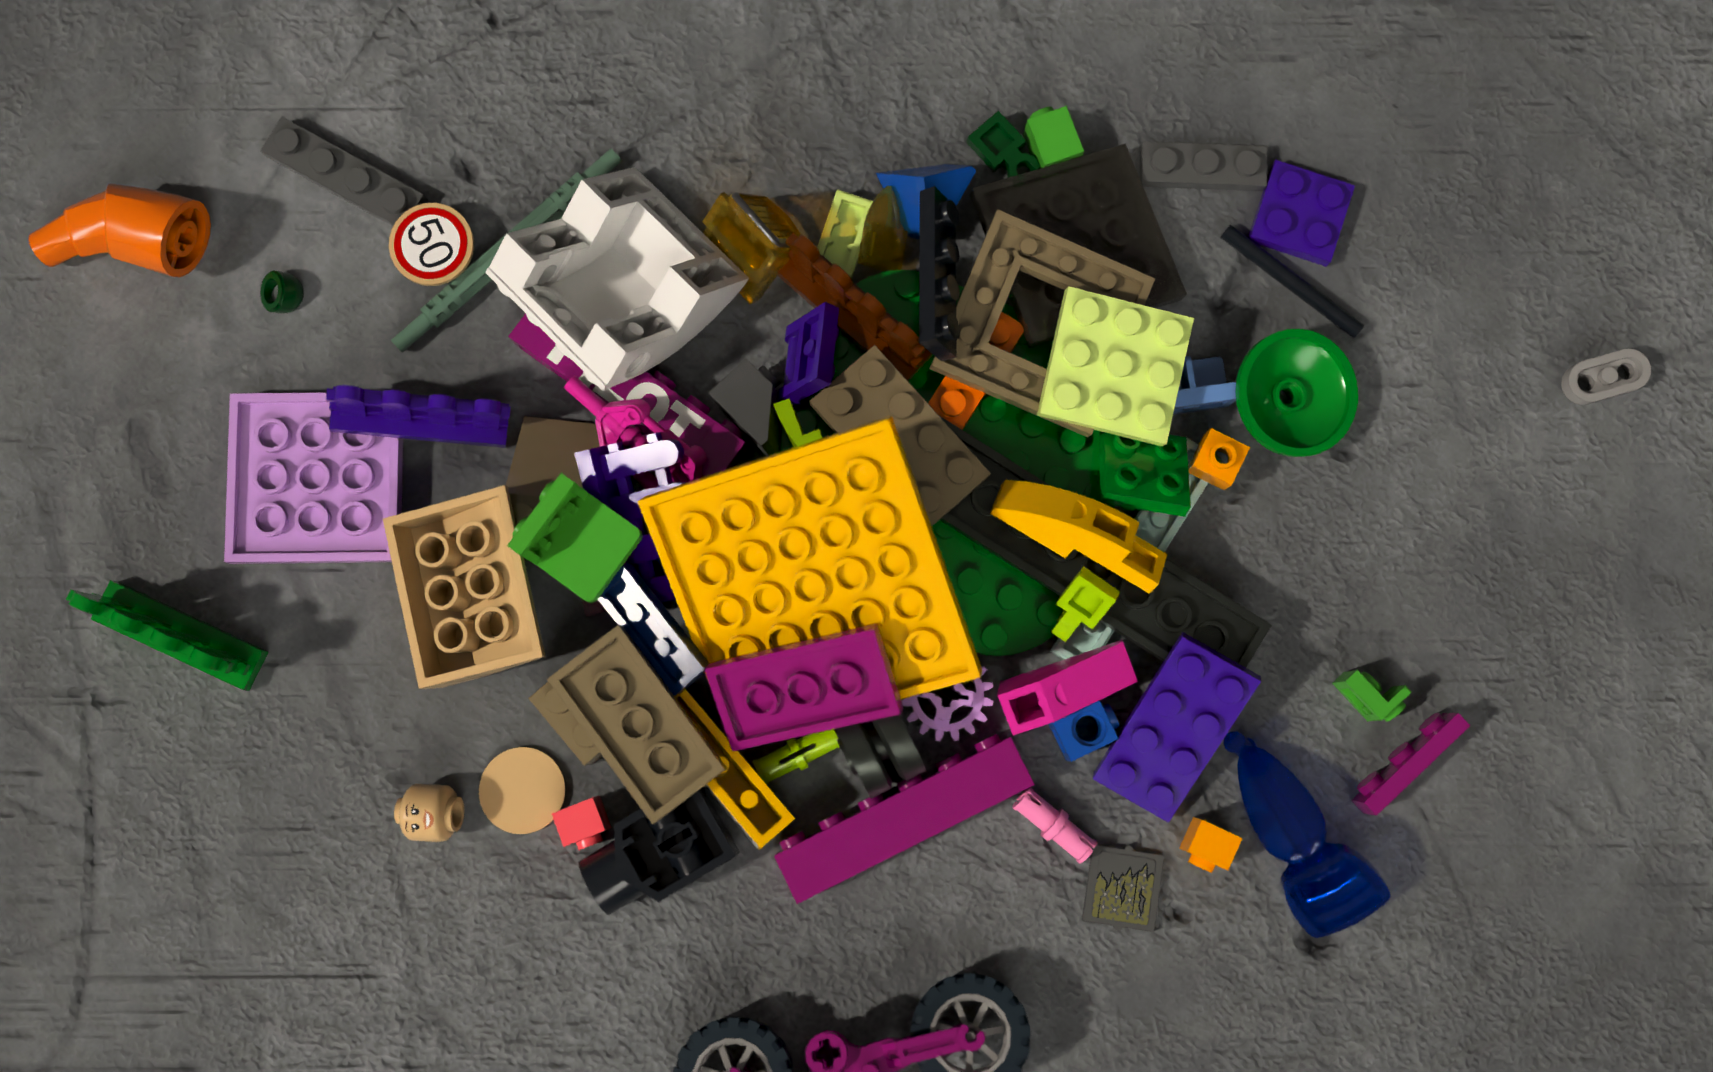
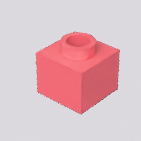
[552,796,612,851]

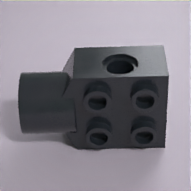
[578,787,740,915]

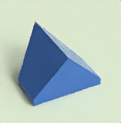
[876,164,976,239]

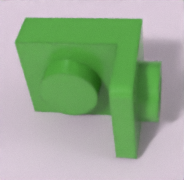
[1332,670,1412,722]

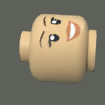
[394,784,464,842]

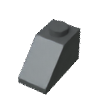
[708,358,782,456]

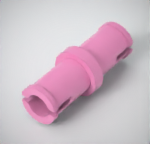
[1012,787,1097,864]

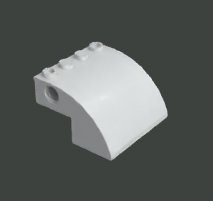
[485,167,749,391]

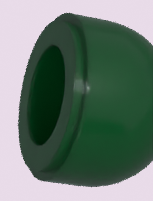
[260,270,304,314]

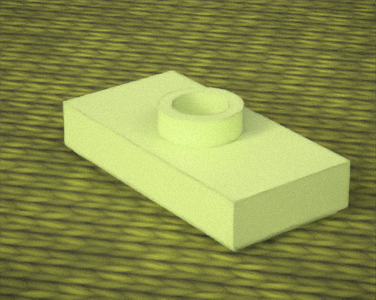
[817,190,877,279]

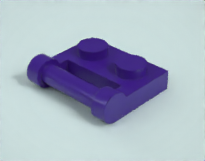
[777,302,839,410]

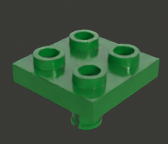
[1099,431,1191,517]

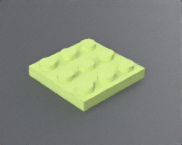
[1037,286,1194,446]

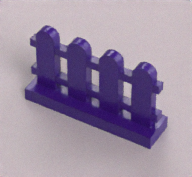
[326,385,510,448]
[574,432,687,604]

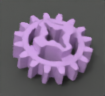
[902,666,994,741]

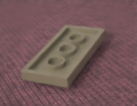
[809,345,991,527]
[547,625,727,824]

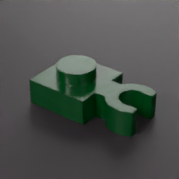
[966,111,1040,189]

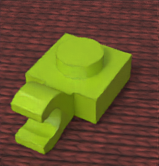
[1051,566,1120,642]

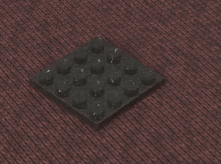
[970,144,1187,348]

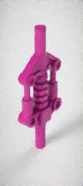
[564,376,707,490]

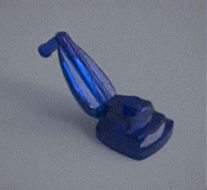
[1223,731,1391,938]

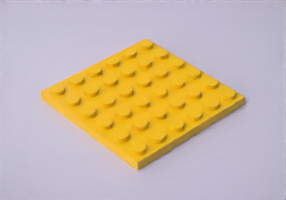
[638,416,983,699]

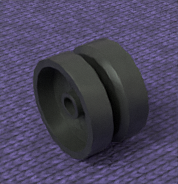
[835,715,926,799]

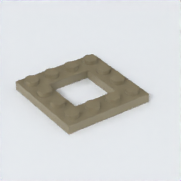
[929,209,1155,438]

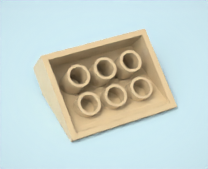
[383,485,546,689]

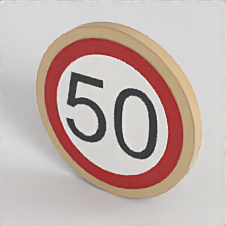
[389,203,474,286]

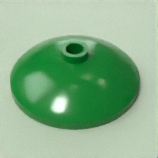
[1235,329,1358,457]

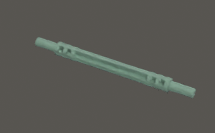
[391,148,622,353]

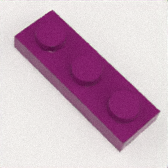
[1351,712,1470,816]

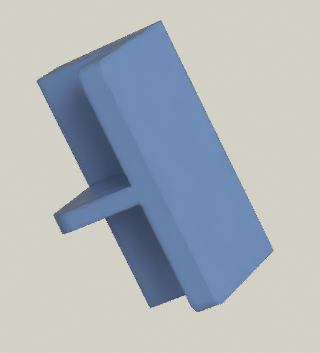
[1173,356,1236,415]

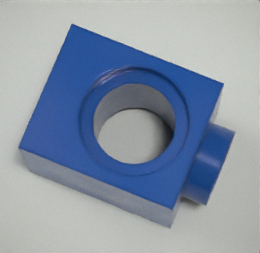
[1048,700,1120,762]

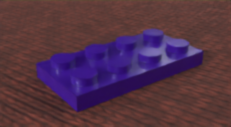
[1093,632,1261,823]

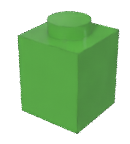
[1023,106,1084,179]

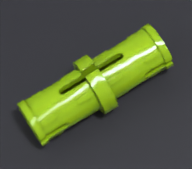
[753,729,840,785]

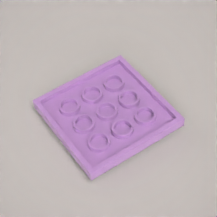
[224,392,403,564]

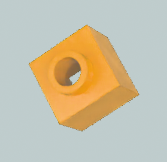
[1188,428,1250,490]
[1179,817,1242,873]

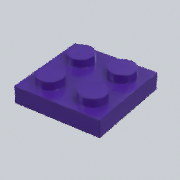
[1248,160,1355,267]

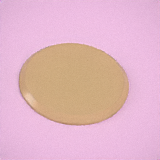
[479,747,565,834]

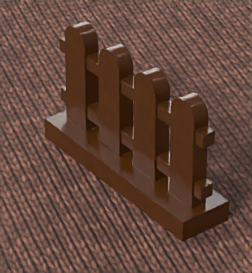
[778,233,933,382]

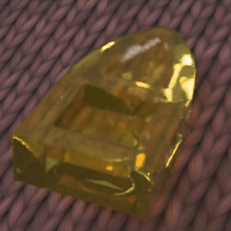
[857,186,908,272]

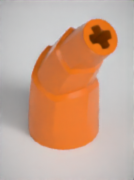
[28,184,211,277]

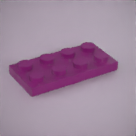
[704,623,904,751]

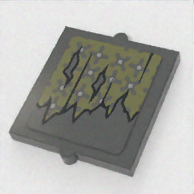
[1082,845,1164,932]

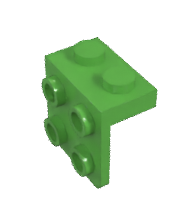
[507,473,642,603]

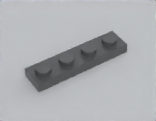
[260,117,428,227]

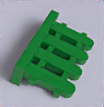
[66,580,269,691]

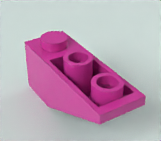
[997,640,1138,735]

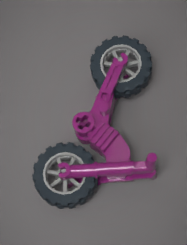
[673,973,1031,1072]

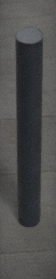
[1220,224,1365,339]

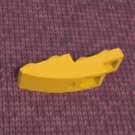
[990,480,1167,593]

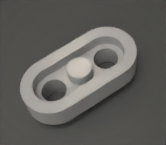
[1561,349,1651,405]

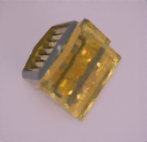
[702,192,802,305]

